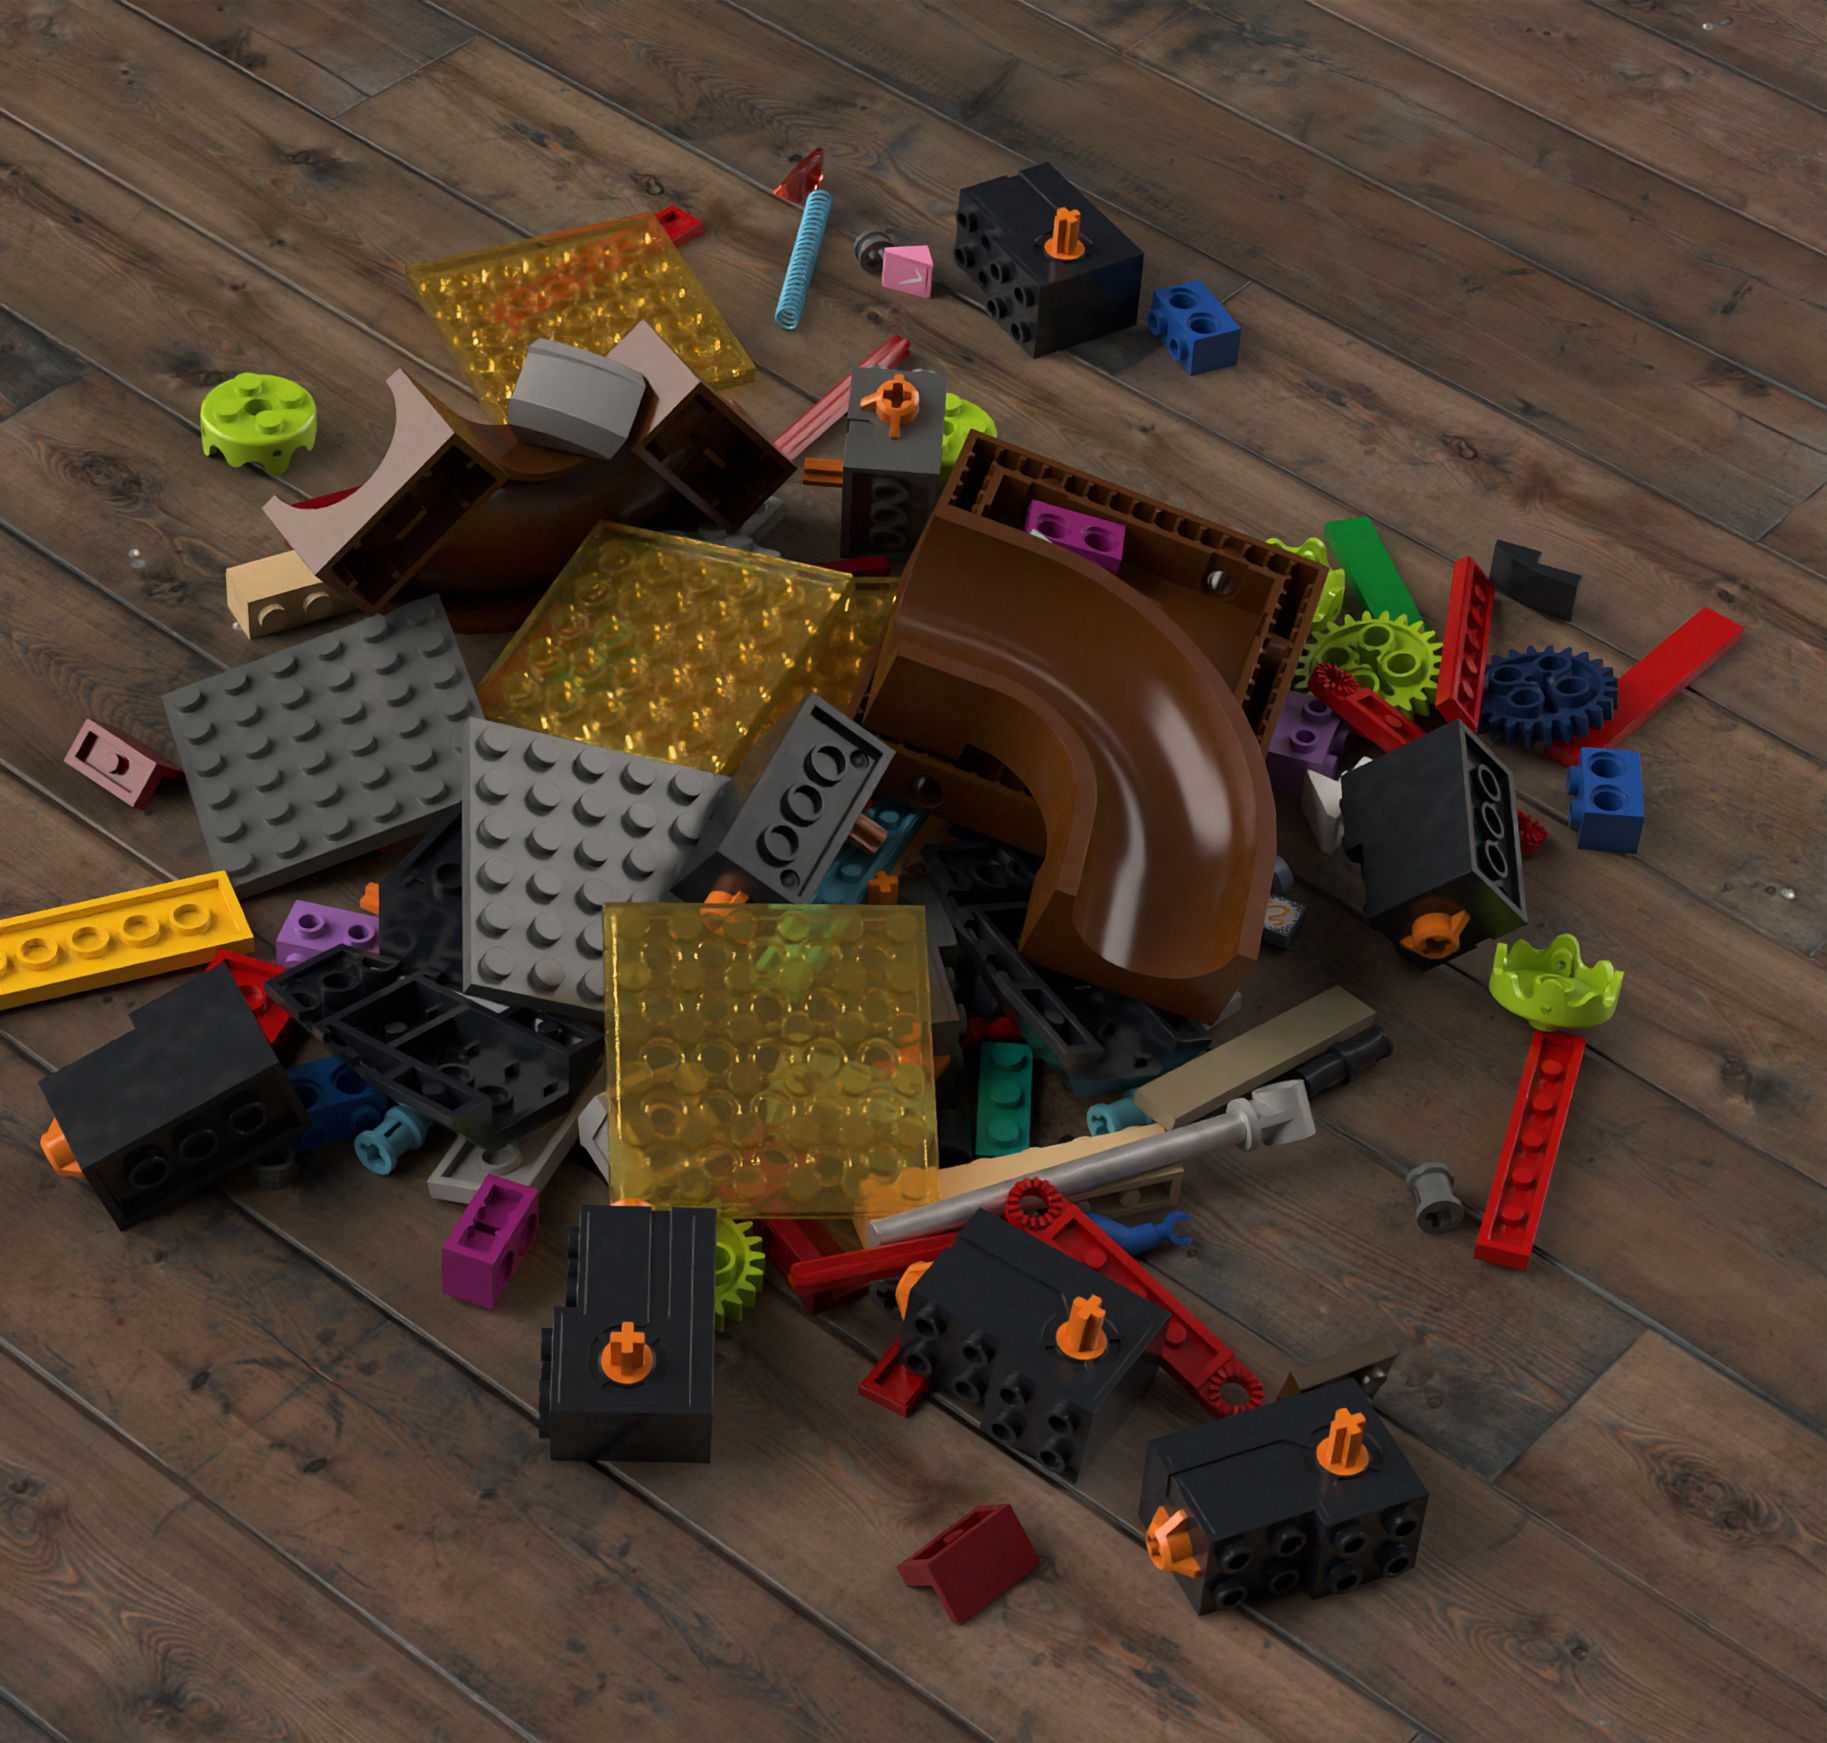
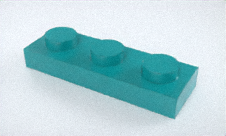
[974,1041,1033,1160]

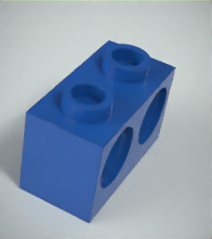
[1147,279,1241,376]
[1566,747,1644,854]
[285,1056,387,1153]

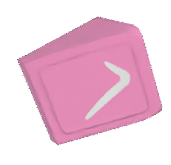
[882,245,933,298]

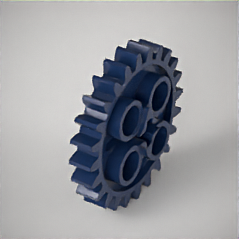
[1477,645,1619,748]

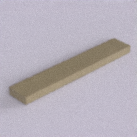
[1132,985,1376,1131]

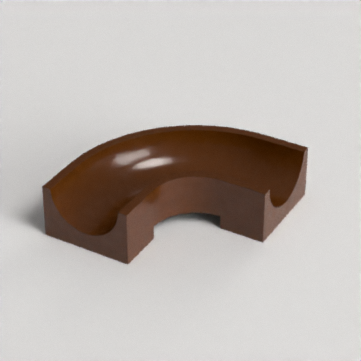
[261,319,798,635]
[861,501,1277,1027]

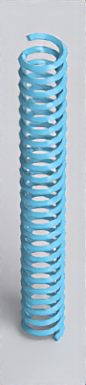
[775,190,833,330]

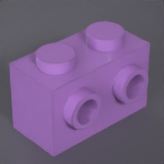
[1265,690,1351,798]
[276,900,379,969]

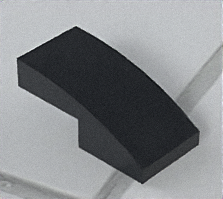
[1489,539,1582,622]

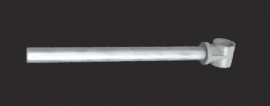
[866,1080,1316,1248]

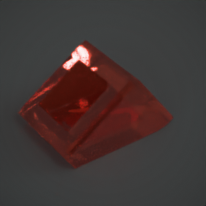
[774,147,824,205]

